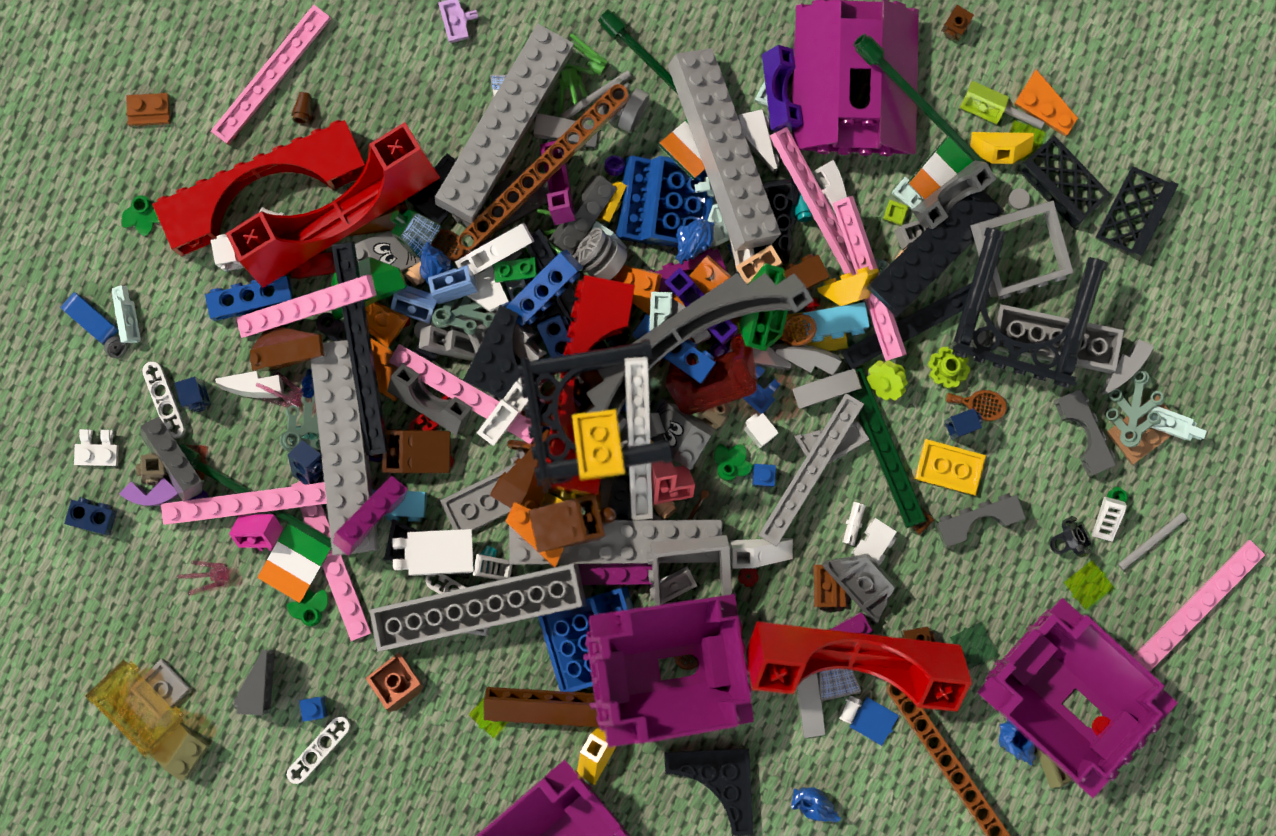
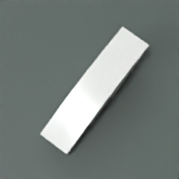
[477,379,543,446]

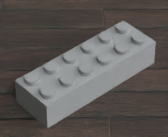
[988,304,1124,374]

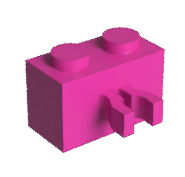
[229,514,283,551]

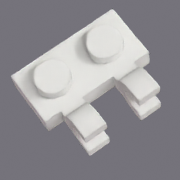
[74,429,119,466]

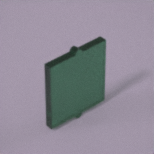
[950,622,998,670]

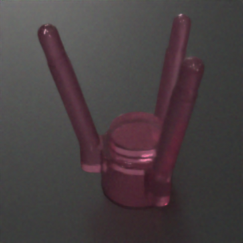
[256,372,303,410]
[177,560,229,595]

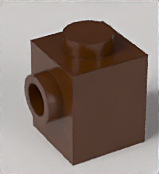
[941,5,974,41]
[901,626,935,642]

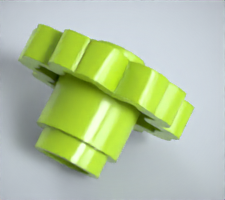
[927,346,970,389]
[867,360,908,401]

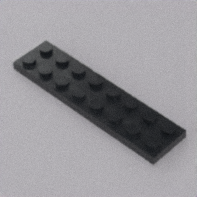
[867,190,1004,317]

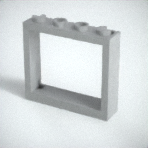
[970,201,1073,300]
[647,535,732,606]

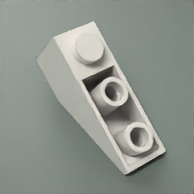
[738,109,780,173]
[730,538,793,569]

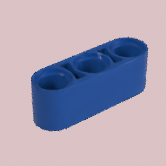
[60,292,119,345]

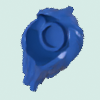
[675,218,715,265]
[420,242,453,285]
[999,721,1036,765]
[791,787,841,822]

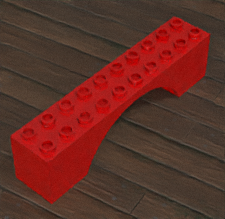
[152,120,366,257]
[226,122,440,288]
[546,275,635,496]
[746,622,972,712]

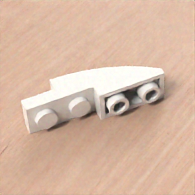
[455,223,534,275]

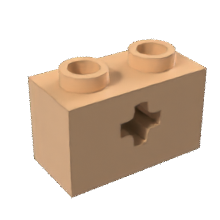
[735,245,783,285]

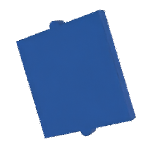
[850,697,899,746]

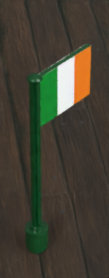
[598,9,705,180]
[853,34,988,200]
[177,443,332,603]

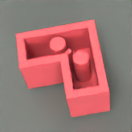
[651,461,695,505]

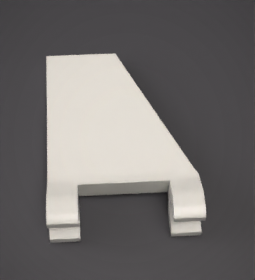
[467,265,509,312]

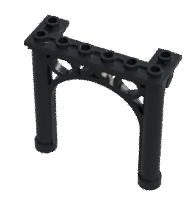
[948,227,1109,388]
[518,339,672,493]

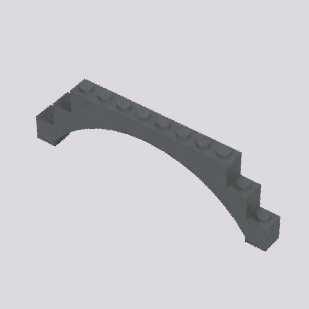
[586,273,813,416]

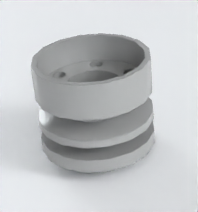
[599,78,650,133]
[572,228,628,280]

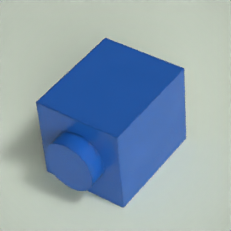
[752,464,776,488]
[299,696,328,722]

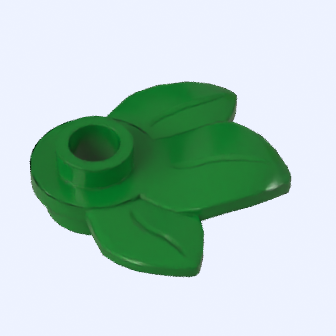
[121,195,160,237]
[714,444,753,481]
[287,589,328,626]

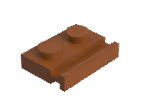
[126,93,170,126]
[813,565,846,607]

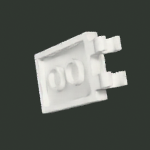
[392,529,473,576]

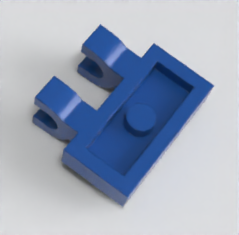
[730,365,781,414]

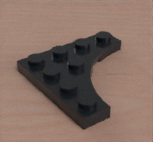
[463,305,546,415]
[664,748,753,836]

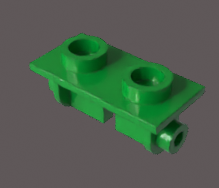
[494,257,538,283]

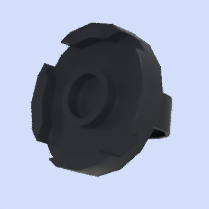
[1050,516,1092,557]

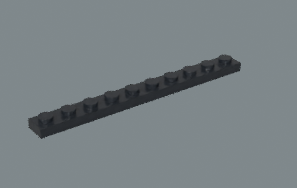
[331,242,389,456]

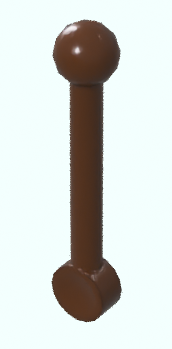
[687,490,709,520]

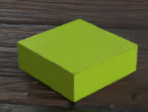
[882,200,909,226]

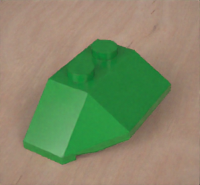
[331,257,407,320]
[739,263,788,351]

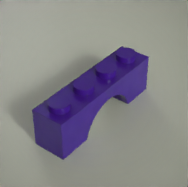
[762,45,803,132]
[665,268,738,346]

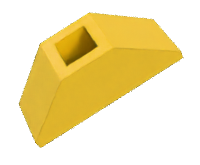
[970,132,1034,164]
[817,266,879,306]
[577,728,617,785]

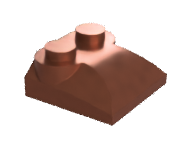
[365,653,423,712]

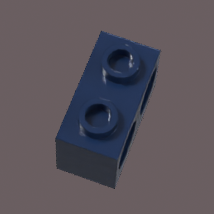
[537,313,571,357]
[174,376,211,413]
[944,408,983,440]
[288,440,324,485]
[64,497,117,535]

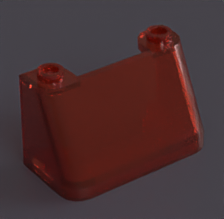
[666,333,757,415]

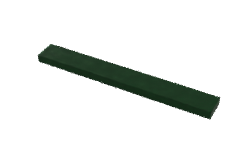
[849,367,926,529]

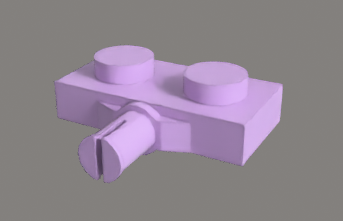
[439,0,478,43]

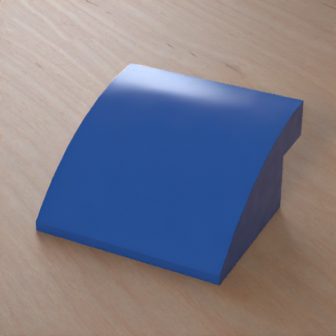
[616,155,714,248]
[538,586,634,692]

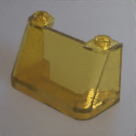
[85,660,184,759]

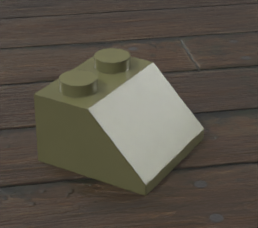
[153,720,212,782]

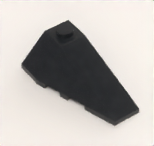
[762,178,799,264]

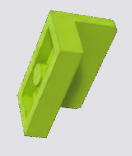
[960,81,1009,124]

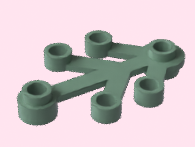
[432,287,508,335]
[1106,370,1165,447]
[280,393,321,451]

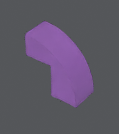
[119,478,180,506]

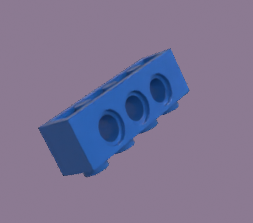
[506,249,583,327]
[205,275,294,321]
[632,314,716,385]

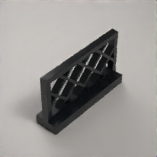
[1017,135,1111,229]
[1095,166,1179,261]

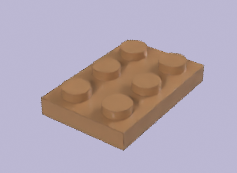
[1106,396,1172,465]

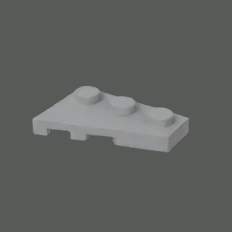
[794,422,869,465]

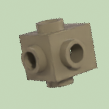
[697,396,732,429]
[136,454,167,485]

